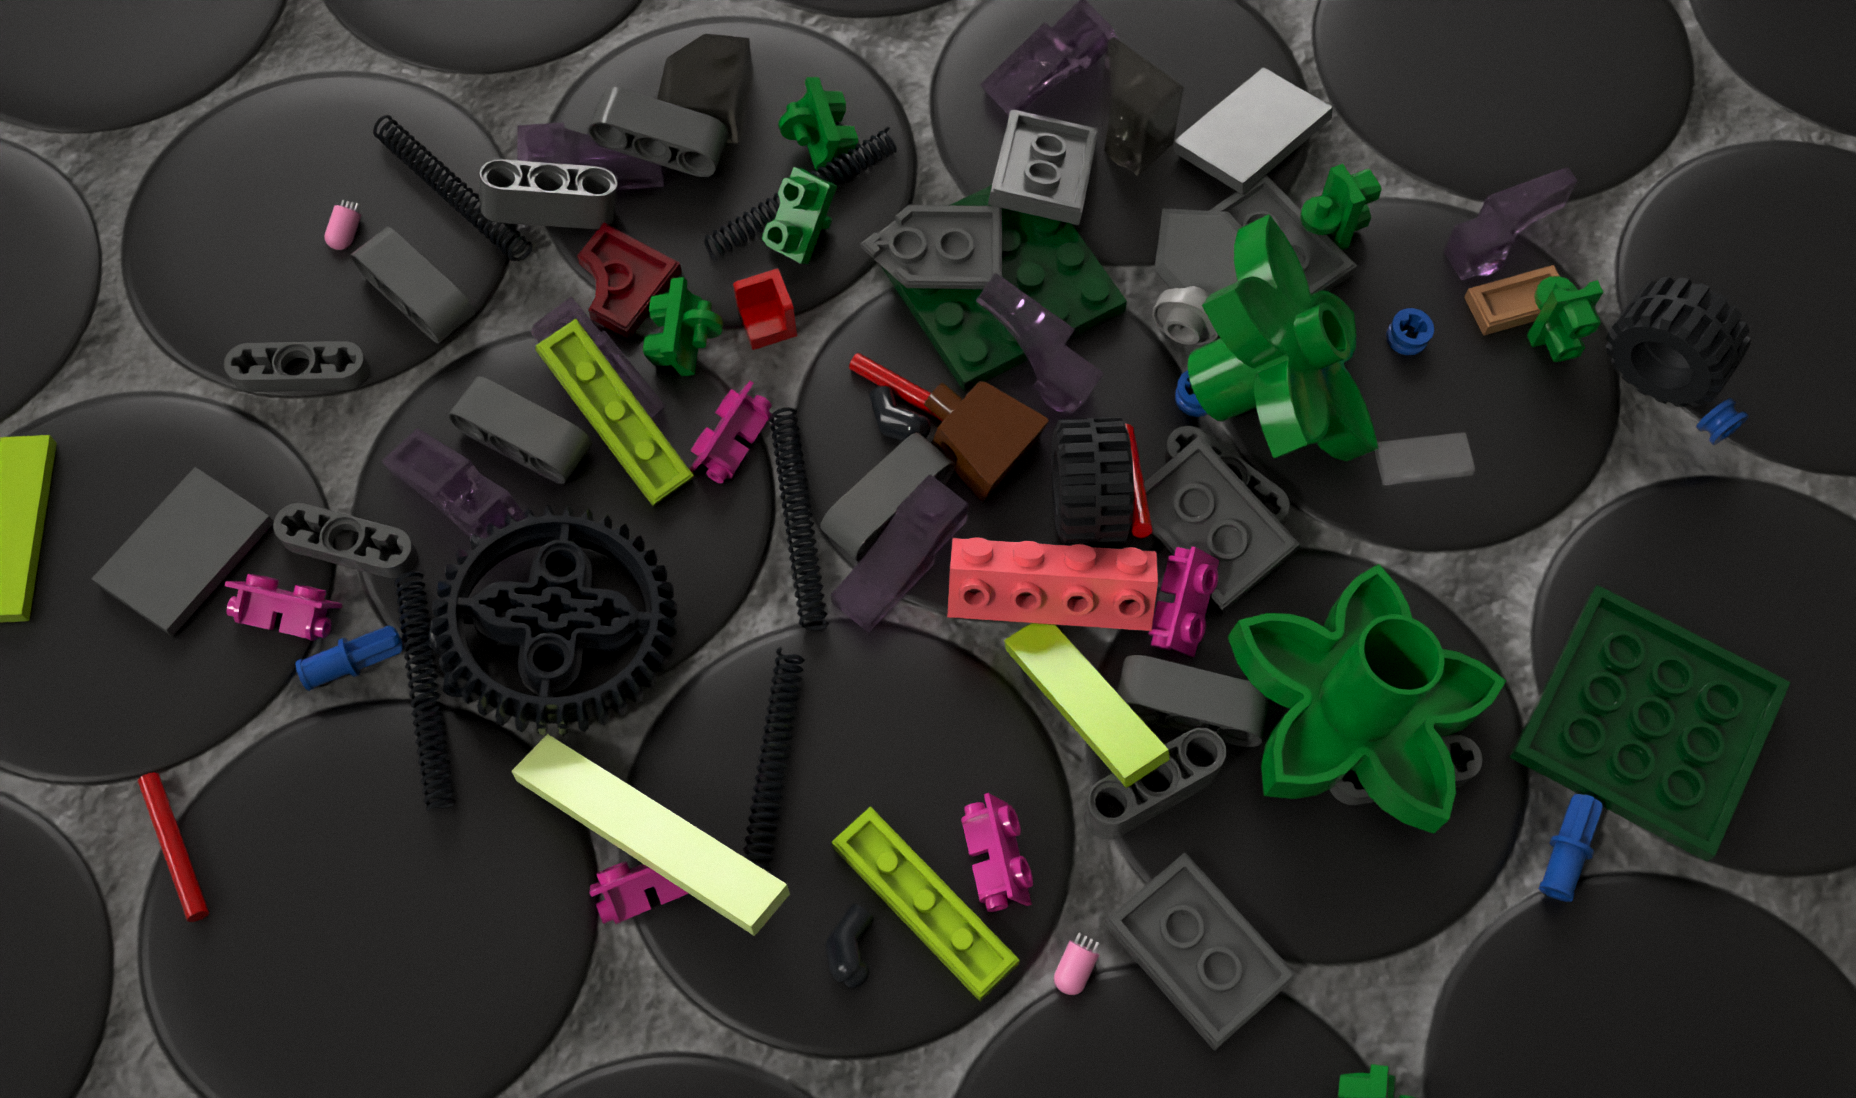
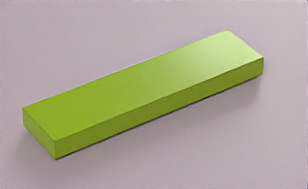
[535,319,694,506]
[0,435,57,623]
[1004,623,1170,788]
[831,806,1020,1002]

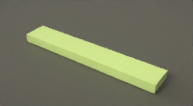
[512,734,790,936]

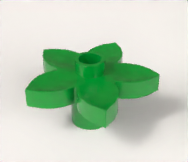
[1188,214,1379,461]
[1228,564,1506,834]

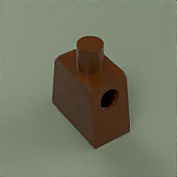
[924,381,1049,502]

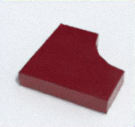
[577,223,682,340]

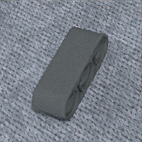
[588,87,729,177]
[479,159,617,229]
[350,226,475,344]
[447,376,592,484]
[820,432,956,562]
[1117,655,1271,747]
[1084,728,1226,839]

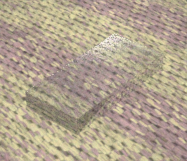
[1375,432,1475,485]

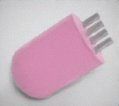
[324,200,362,250]
[1054,933,1099,995]

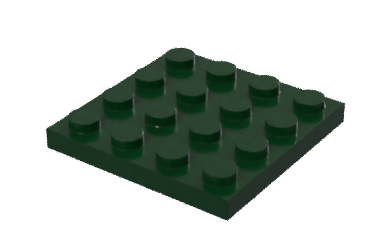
[880,185,1127,392]
[1509,585,1791,862]

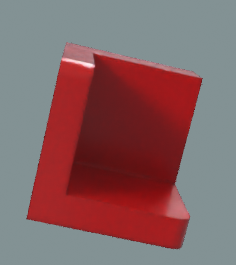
[733,268,797,350]

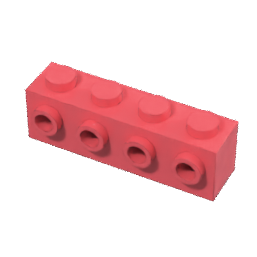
[947,537,1158,631]

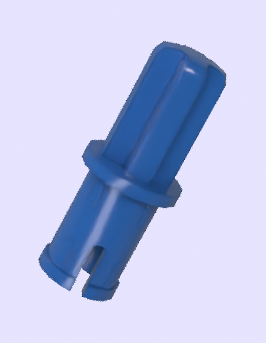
[295,626,403,691]
[1538,794,1603,902]

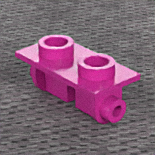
[689,381,772,483]
[1148,546,1219,657]
[225,574,342,641]
[961,793,1033,912]
[590,861,689,925]

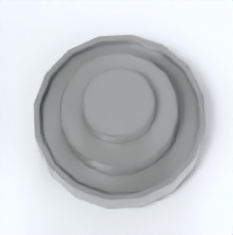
[1152,286,1218,345]

